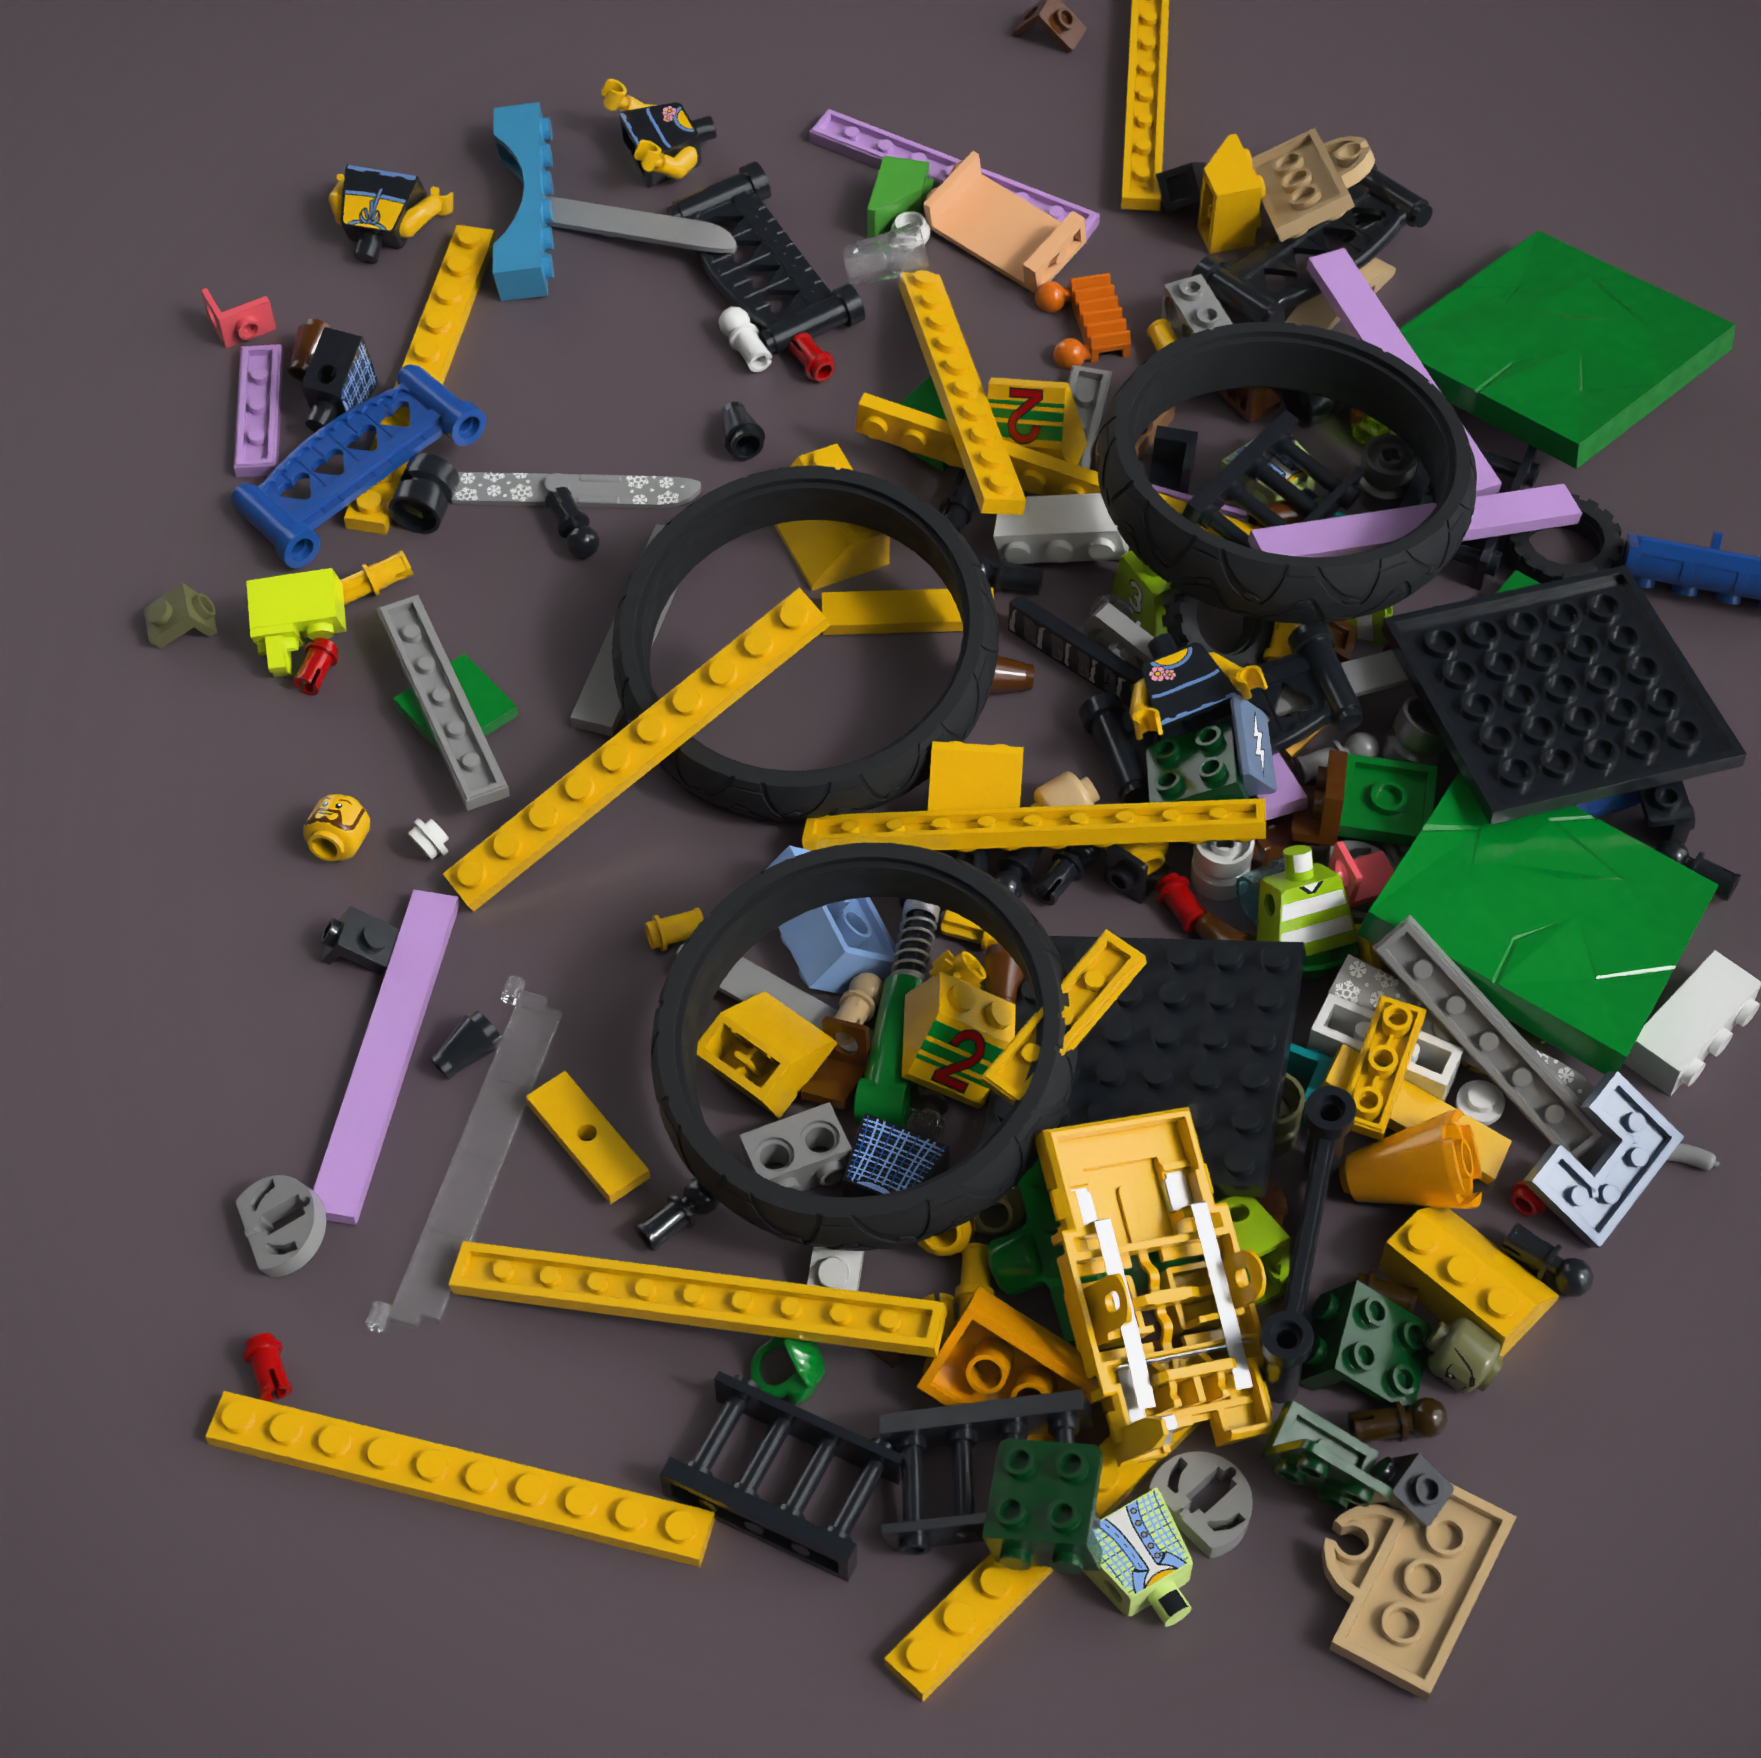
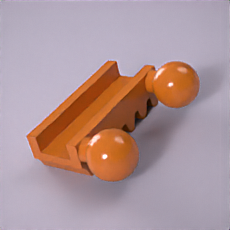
[1035,273,1131,370]

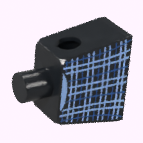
[302,327,378,432]
[843,1113,950,1198]

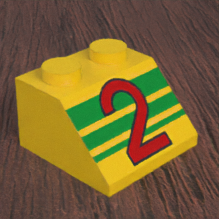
[987,377,1088,465]
[902,971,1015,1109]

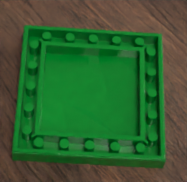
[1399,230,1736,469]
[1357,771,1719,1075]

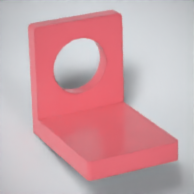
[201,288,276,348]
[1328,841,1394,908]

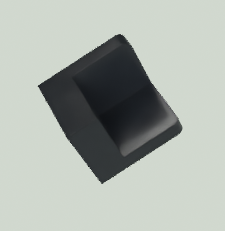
[1156,162,1206,212]
[1148,425,1198,494]

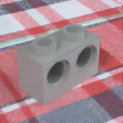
[1161,274,1233,340]
[739,1102,852,1192]

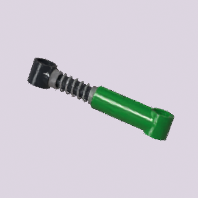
[854,898,947,1129]

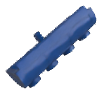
[1621,531,1761,609]

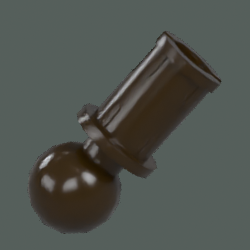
[1348,1397,1448,1443]

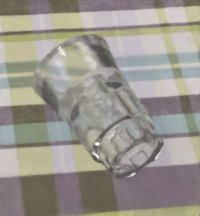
[841,220,930,285]

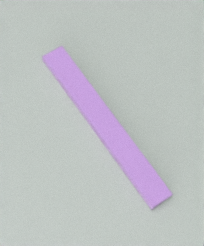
[809,109,1100,248]
[1306,248,1502,497]
[1248,484,1582,557]
[313,889,460,1226]

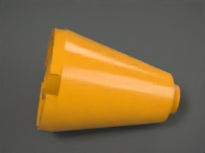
[1339,1109,1482,1209]

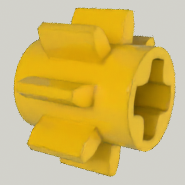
[929,950,986,990]

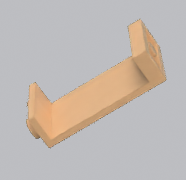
[923,151,1086,294]

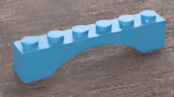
[493,102,554,302]

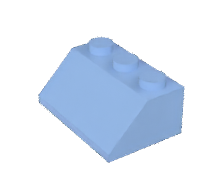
[766,845,898,994]

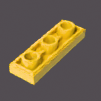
[1346,994,1427,1141]
[526,1071,650,1205]

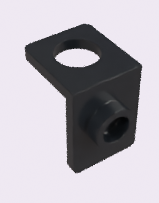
[1104,844,1170,904]

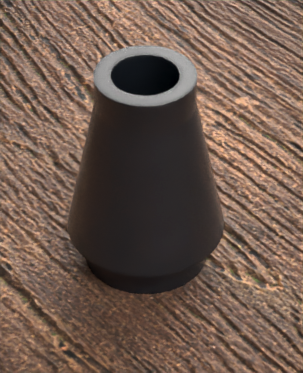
[721,402,765,459]
[430,1010,502,1079]

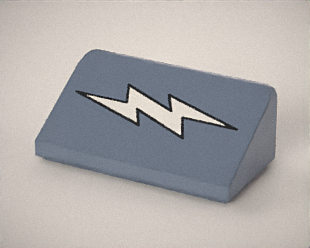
[1230,695,1277,796]

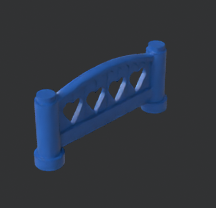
[231,364,487,568]

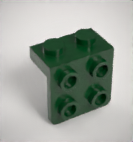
[1146,722,1250,844]
[1300,1280,1432,1410]
[1260,1400,1393,1511]
[982,1439,1103,1575]

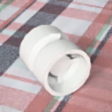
[1190,839,1255,901]

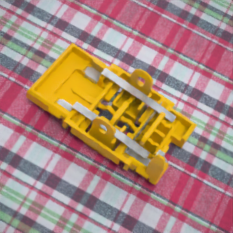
[1035,1107,1275,1467]

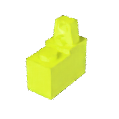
[246,568,347,678]

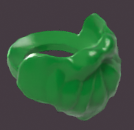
[750,1336,825,1405]

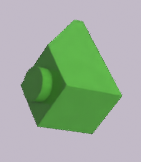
[867,156,935,239]

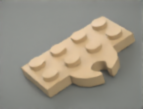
[1252,128,1375,242]
[1321,1484,1517,1701]

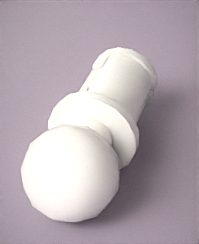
[718,307,772,372]

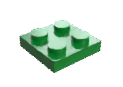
[1338,754,1438,847]

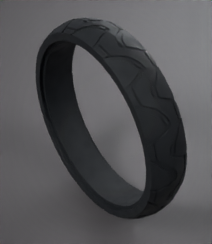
[1097,322,1477,624]
[612,466,999,822]
[651,843,1078,1251]

